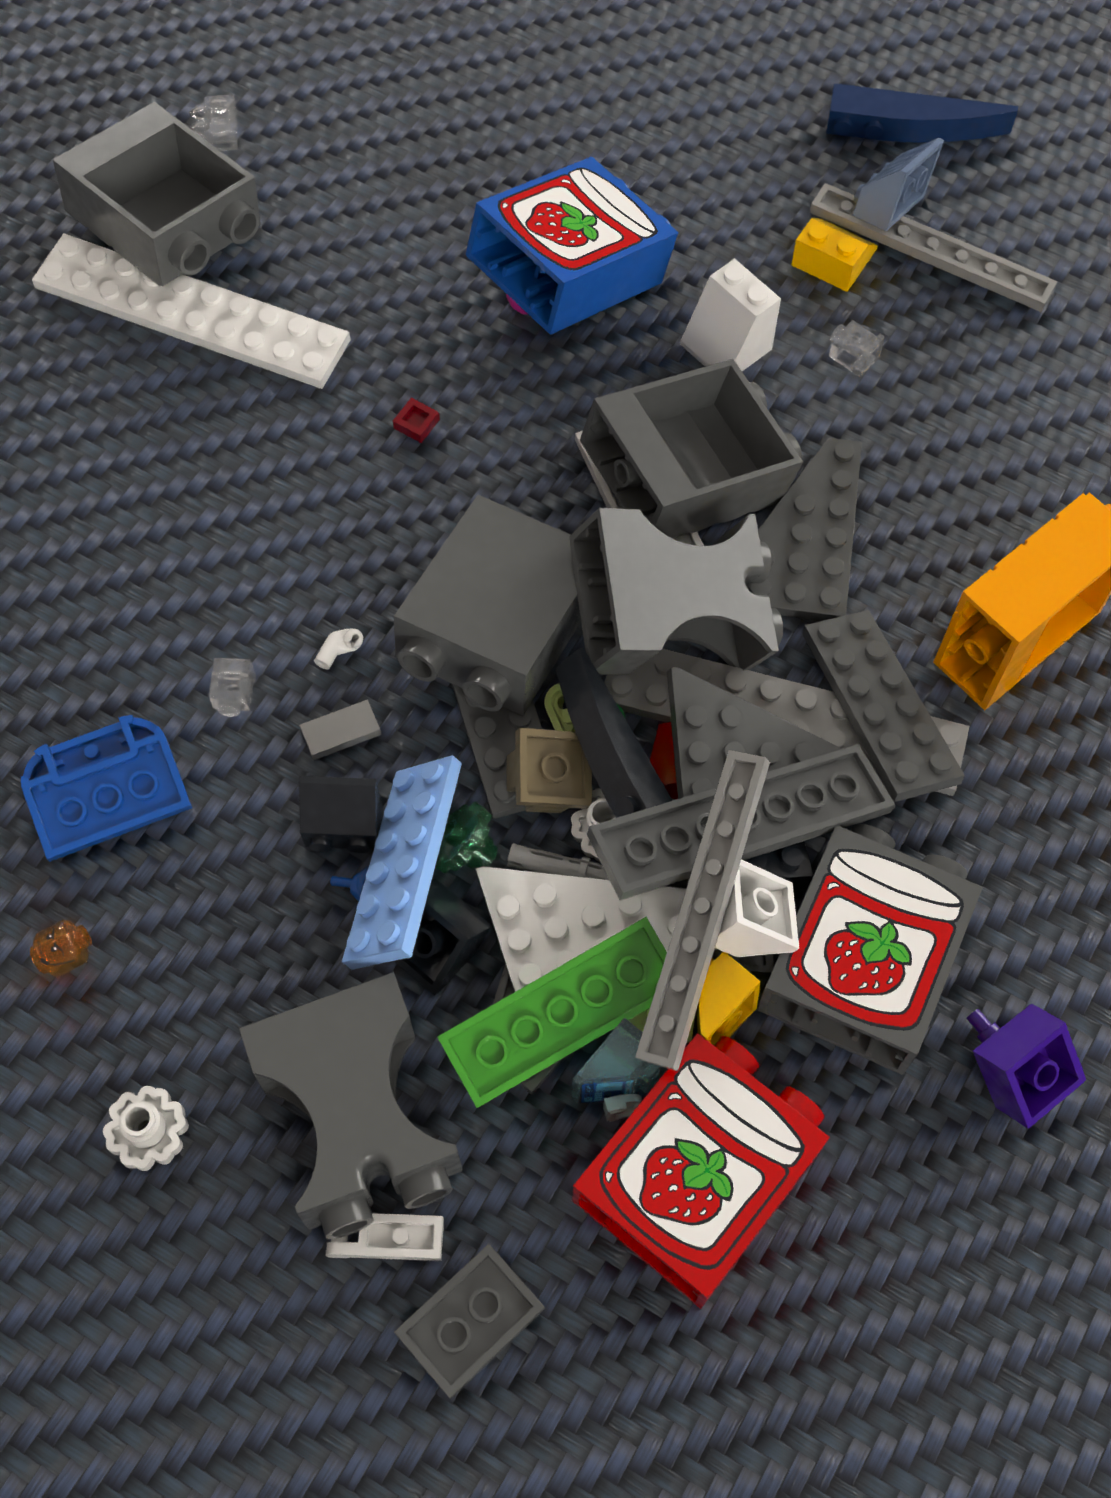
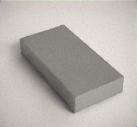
[300,699,381,761]

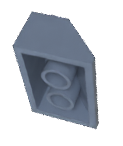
[853,138,944,231]

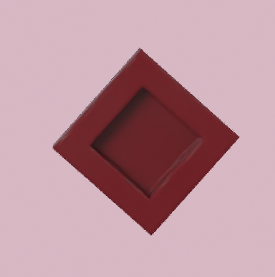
[393,397,440,443]

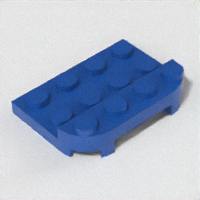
[21,715,193,862]

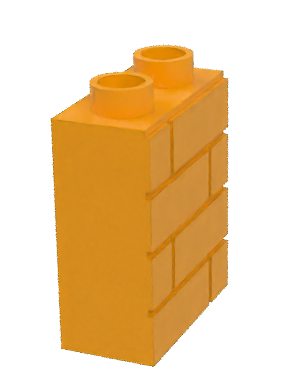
[933,492,1111,710]

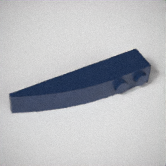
[826,83,1018,143]

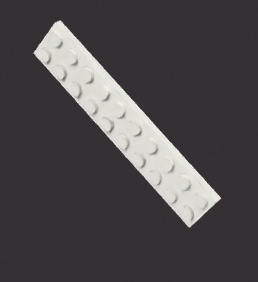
[32,233,351,389]

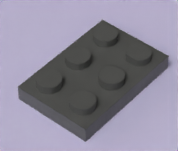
[394,1244,545,1399]

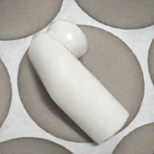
[314,628,363,670]

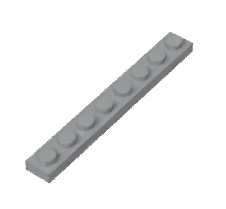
[810,183,1057,312]
[635,750,770,1071]

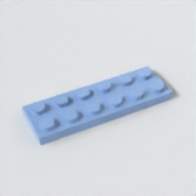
[342,755,462,970]

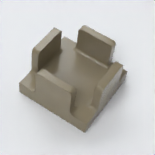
[507,728,592,813]

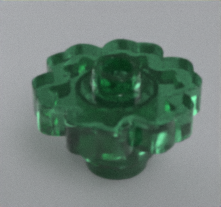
[435,801,498,874]

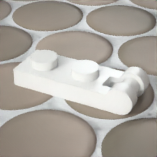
[326,1213,444,1261]

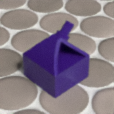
[966,1003,1086,1129]

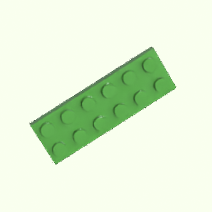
[437,917,667,1108]

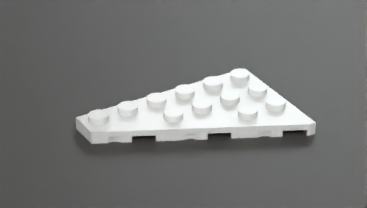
[476,867,686,992]

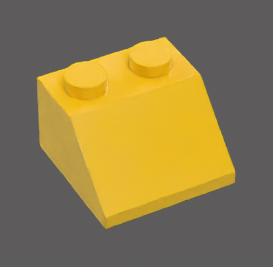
[791,218,878,292]
[696,952,761,1045]

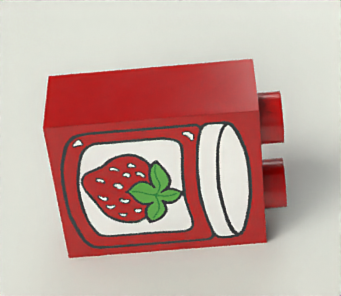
[572,1033,830,1309]

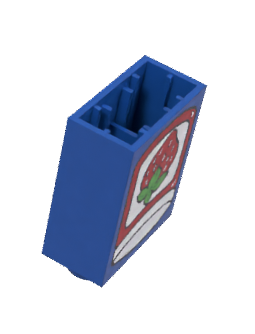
[466,157,678,335]

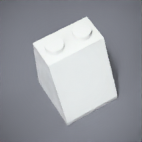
[680,258,781,371]

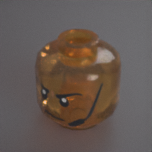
[30,920,92,977]

